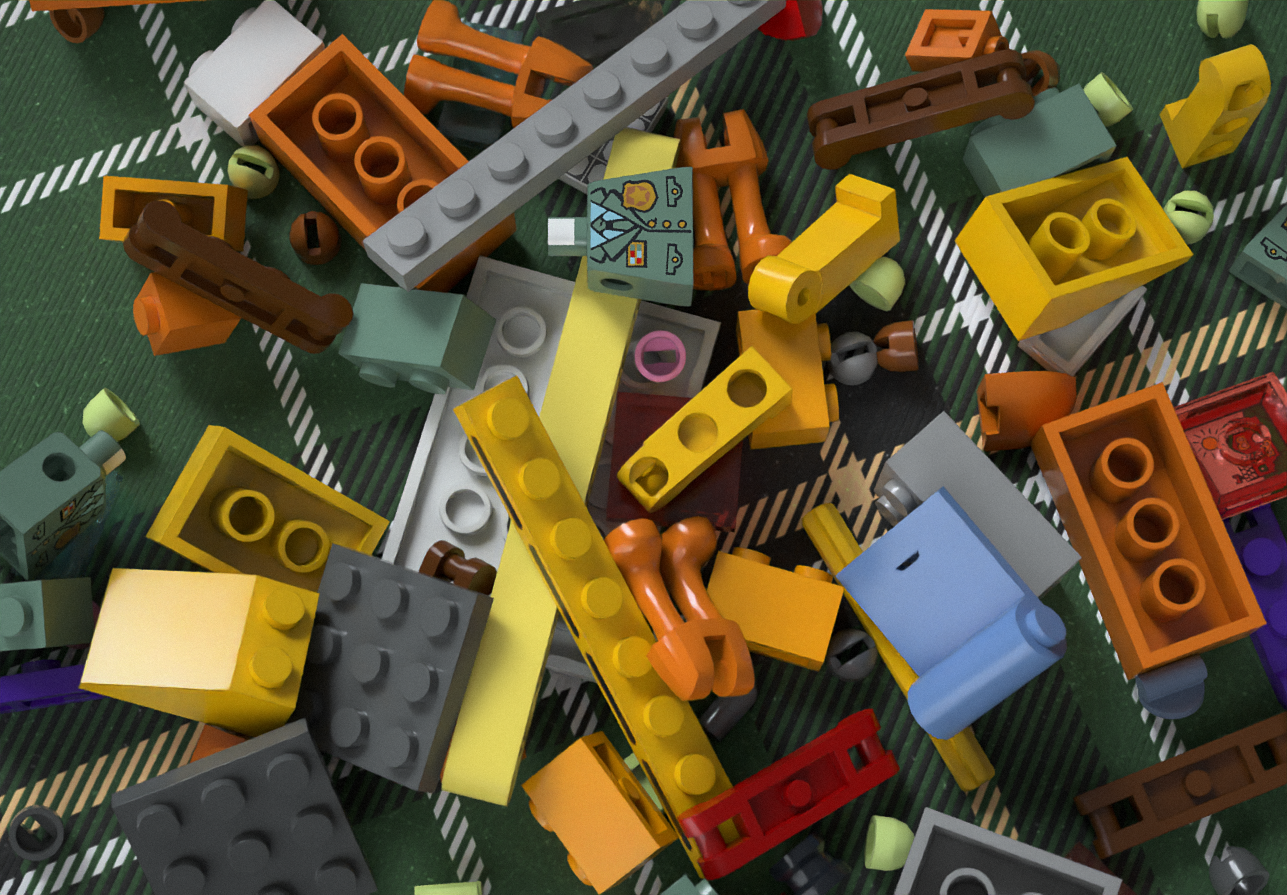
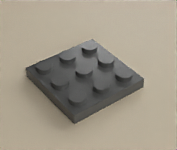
[284,543,494,793]
[111,718,378,895]

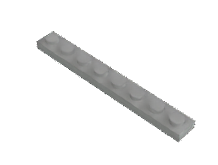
[363,0,786,292]

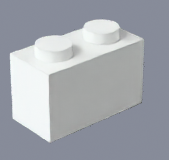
[184,0,325,147]

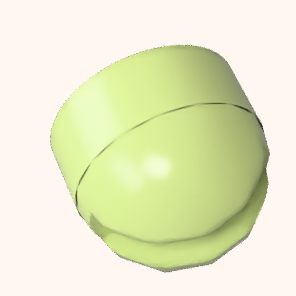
[1196,0,1249,38]
[1083,72,1133,127]
[228,145,280,199]
[1163,191,1214,244]
[850,257,905,311]
[83,388,140,442]
[864,815,914,871]

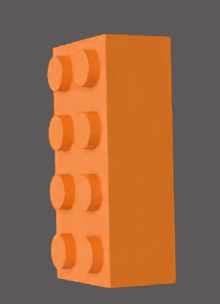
[249,34,517,293]
[1030,382,1267,680]

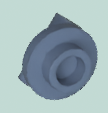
[1135,654,1208,719]

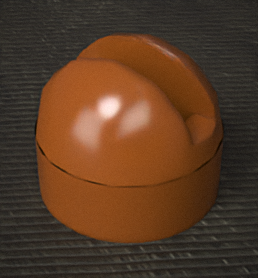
[49,7,105,43]
[1020,50,1060,97]
[289,211,341,265]
[873,320,919,372]

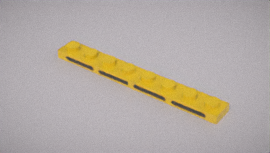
[453,375,739,879]

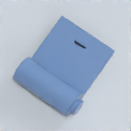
[835,486,1067,740]

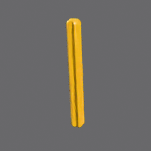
[801,503,995,792]

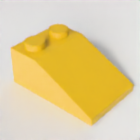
[954,157,1194,341]
[145,425,390,593]
[79,568,319,737]

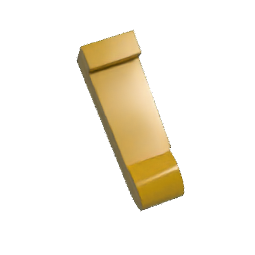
[1159,44,1271,169]
[748,174,900,324]
[616,346,793,513]

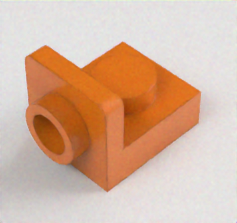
[905,9,1009,72]

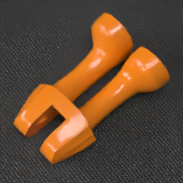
[404,0,594,128]
[674,109,792,291]
[604,516,755,701]

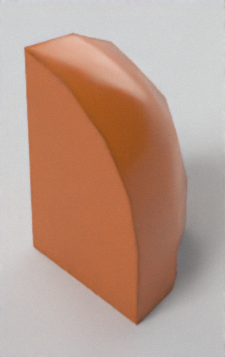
[977,371,1076,451]

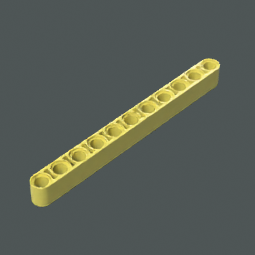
[441,127,681,807]

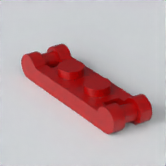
[677,708,900,881]

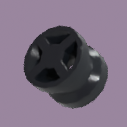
[768,828,853,895]

